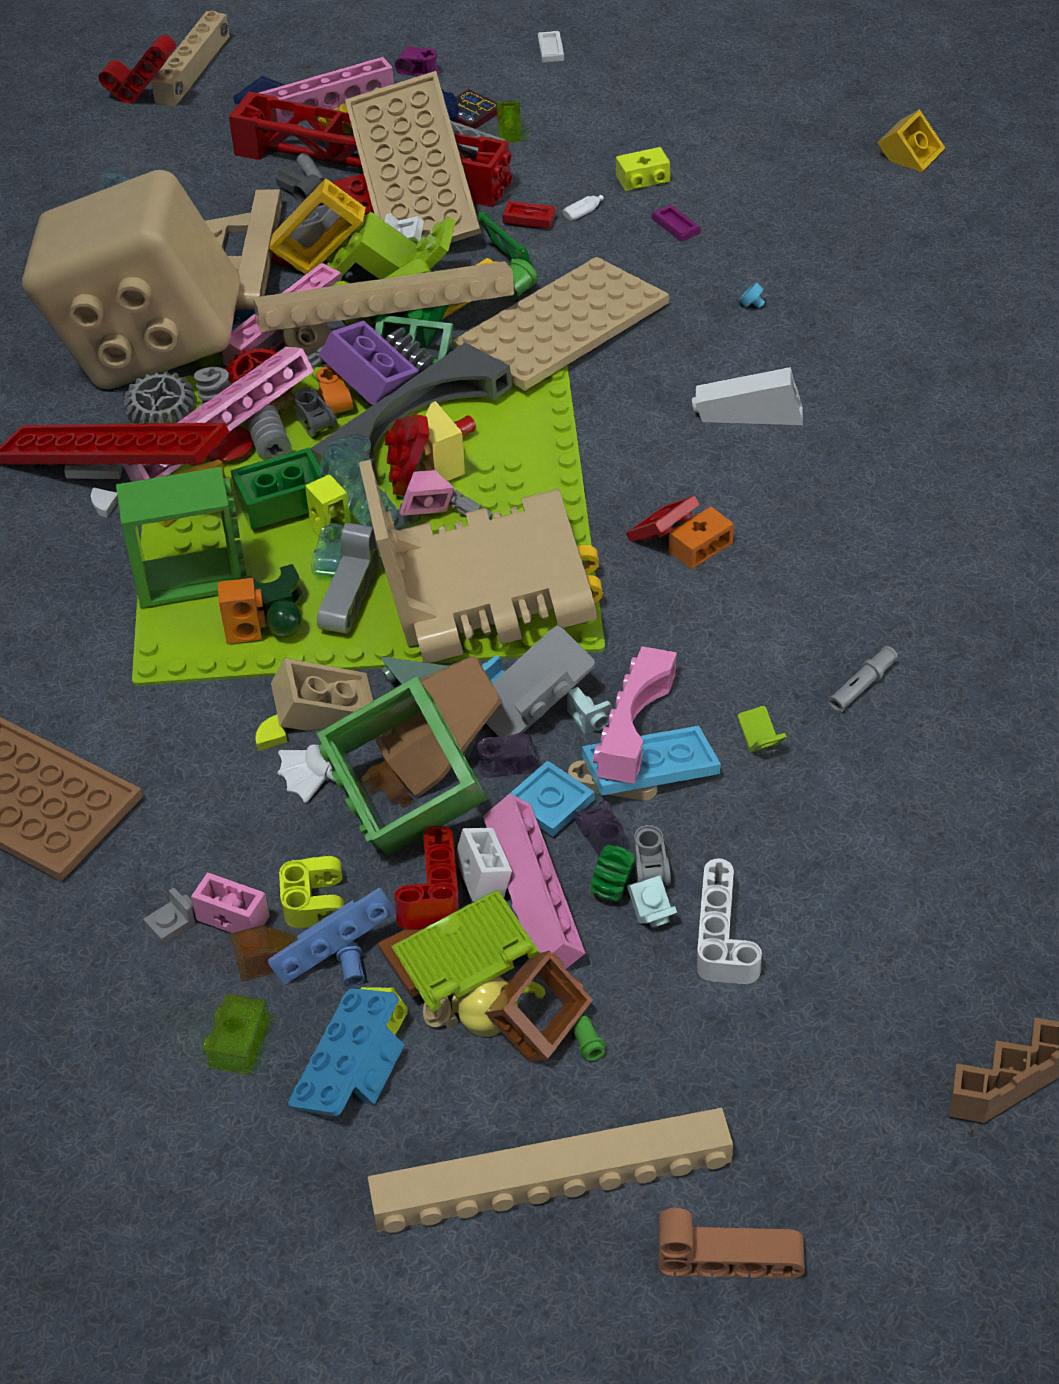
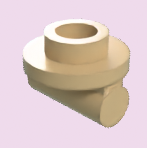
[423,997,459,1028]

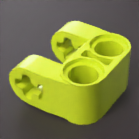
[279,856,345,928]

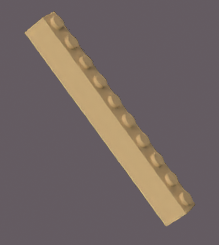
[253,261,514,332]
[368,1108,733,1233]

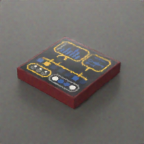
[446,89,502,129]

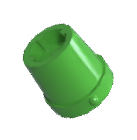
[504,259,538,300]

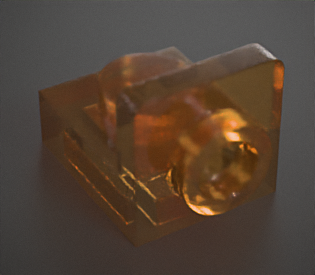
[361,760,413,805]

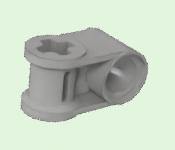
[634,825,671,886]

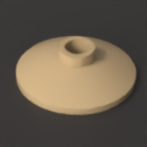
[282,323,331,357]

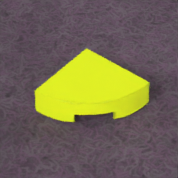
[256,715,287,751]

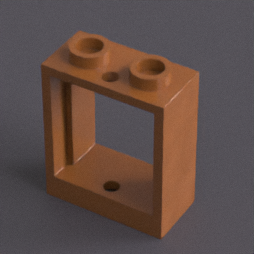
[485,951,593,1062]

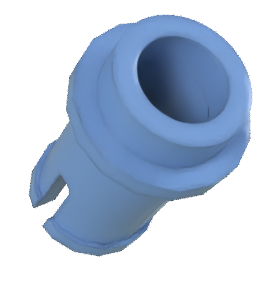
[336,942,365,987]

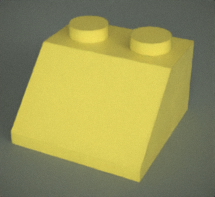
[420,401,465,481]

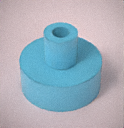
[738,282,765,309]

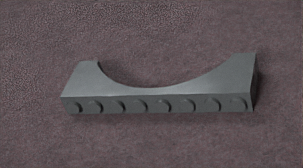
[310,342,512,496]

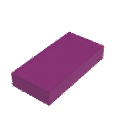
[652,205,701,242]

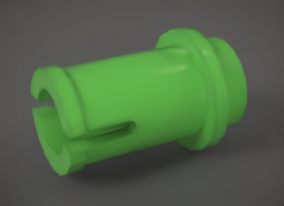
[571,1016,605,1061]

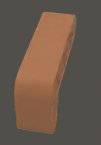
[658,1208,805,1279]

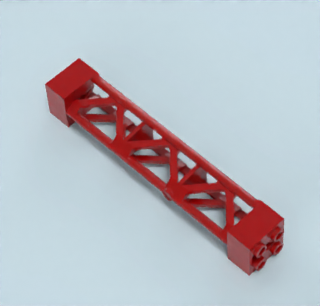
[229,92,512,207]

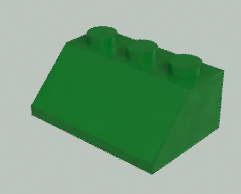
[230,447,325,530]

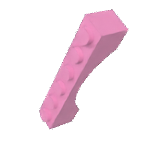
[593,646,677,784]

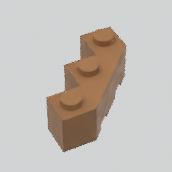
[948,1017,1059,1123]

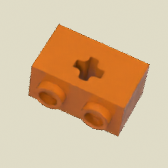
[668,506,734,569]

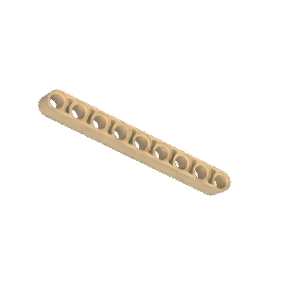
[235,189,282,310]

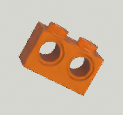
[218,578,266,644]

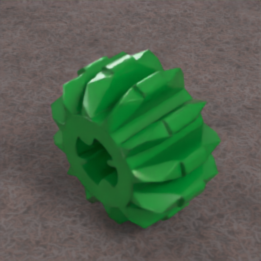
[590,844,635,902]

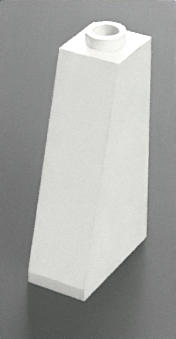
[692,367,803,425]

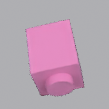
[399,470,454,516]

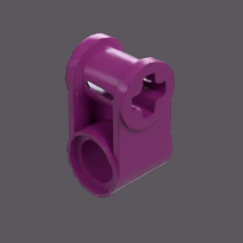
[395,46,440,76]

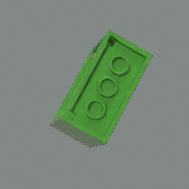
[116,467,247,608]
[317,676,488,856]

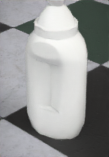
[563,195,604,221]

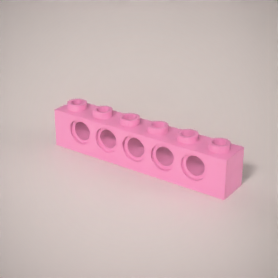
[259,57,394,123]

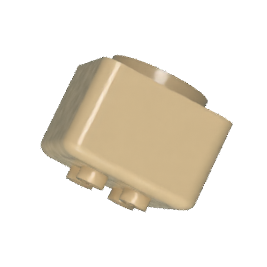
[22,170,240,390]

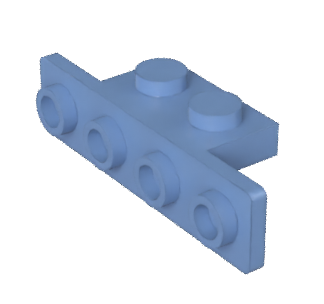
[268,888,395,984]

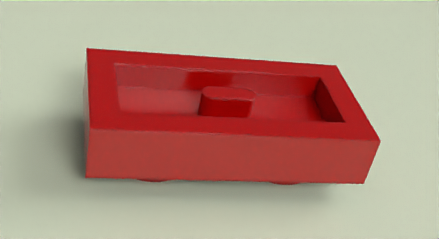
[502,201,556,229]

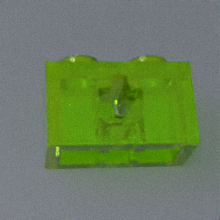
[203,994,270,1075]

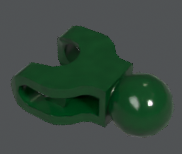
[239,564,303,637]

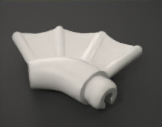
[277,744,335,803]

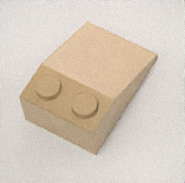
[271,658,373,731]

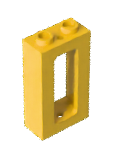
[269,178,366,274]

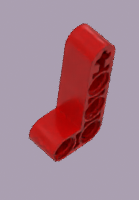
[98,35,176,104]
[394,825,459,930]

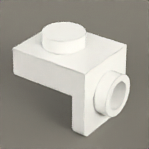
[385,213,424,243]

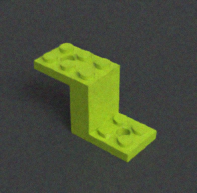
[326,211,456,279]

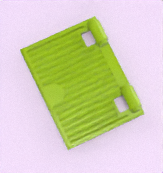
[391,889,540,1012]

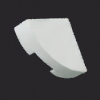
[91,488,118,518]

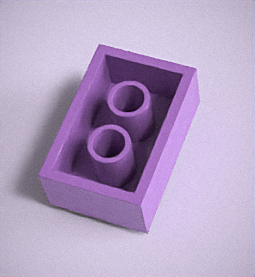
[319,321,419,405]

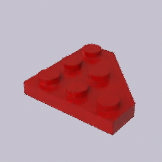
[385,414,430,496]

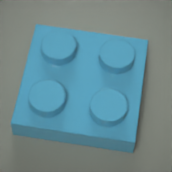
[510,761,595,837]

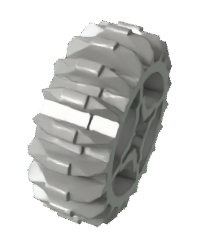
[124,371,197,424]

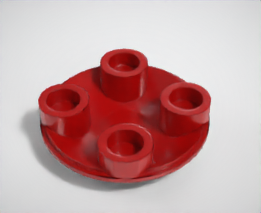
[206,426,253,464]

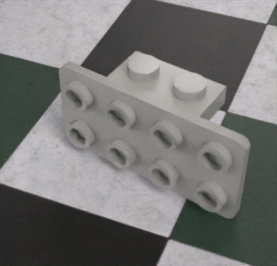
[486,626,596,744]

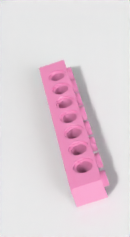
[122,347,314,482]

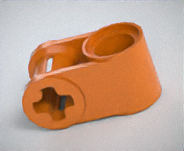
[316,366,353,414]

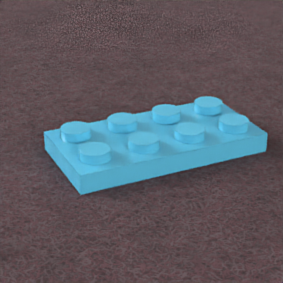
[582,726,721,796]

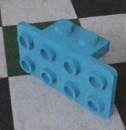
[288,988,405,1116]

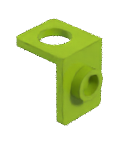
[737,706,787,753]

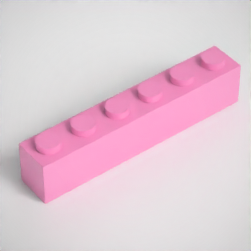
[483,793,585,969]

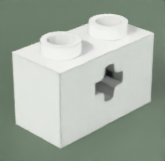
[455,828,512,901]

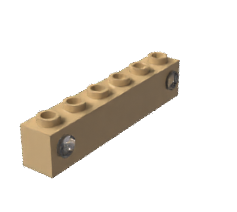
[151,11,229,107]

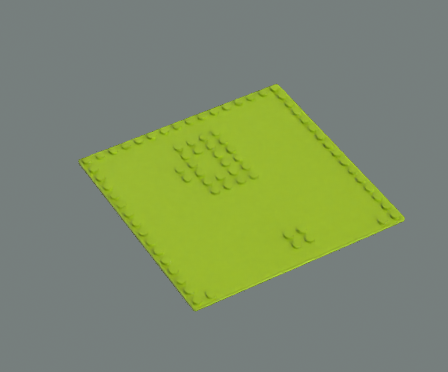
[132,359,605,686]

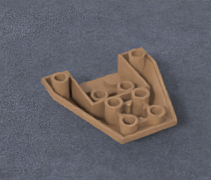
[375,656,502,798]

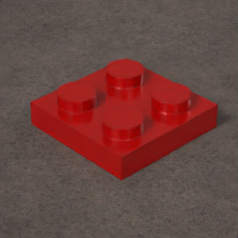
[626,495,700,542]

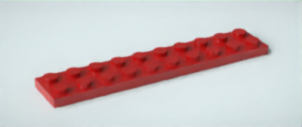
[0,423,229,466]

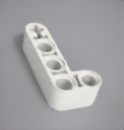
[697,858,762,984]

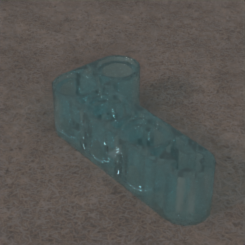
[319,434,397,527]

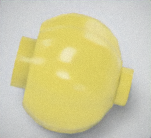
[452,976,518,1037]

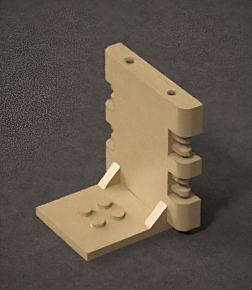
[359,460,598,663]

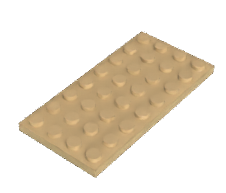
[345,71,481,244]
[452,257,669,390]

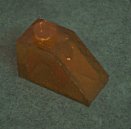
[230,925,298,982]

